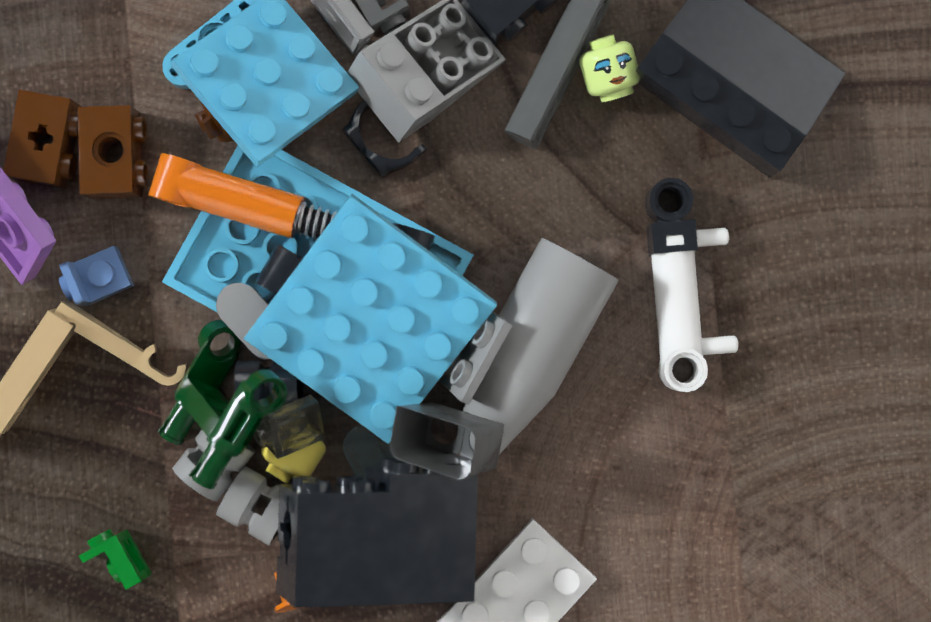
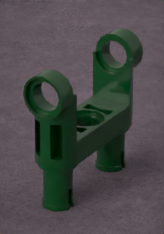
[158,320,287,489]

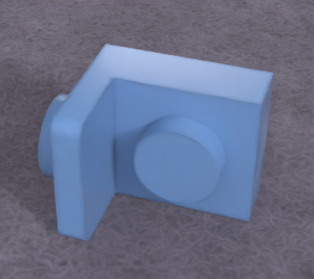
[59,246,134,306]

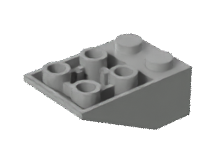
[347,0,506,143]

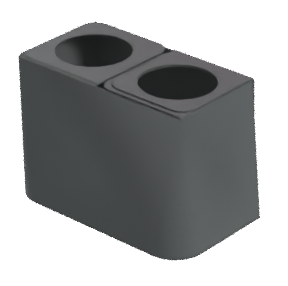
[390,402,504,480]

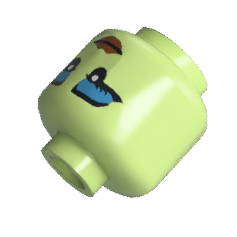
[579,34,641,102]

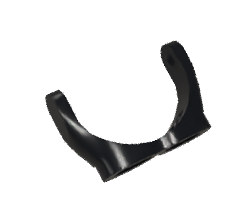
[342,100,427,178]

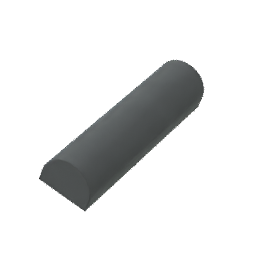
[504,0,611,150]

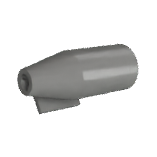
[438,238,619,455]

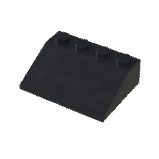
[636,0,846,178]

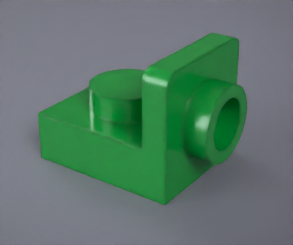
[79,529,152,590]

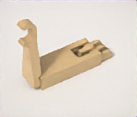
[0,300,187,436]

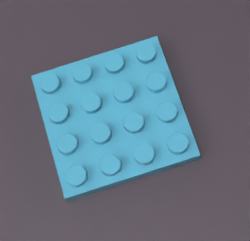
[243,194,497,444]

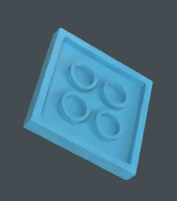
[171,0,359,167]

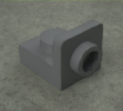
[352,0,410,37]

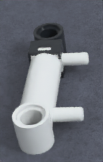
[644,178,738,392]

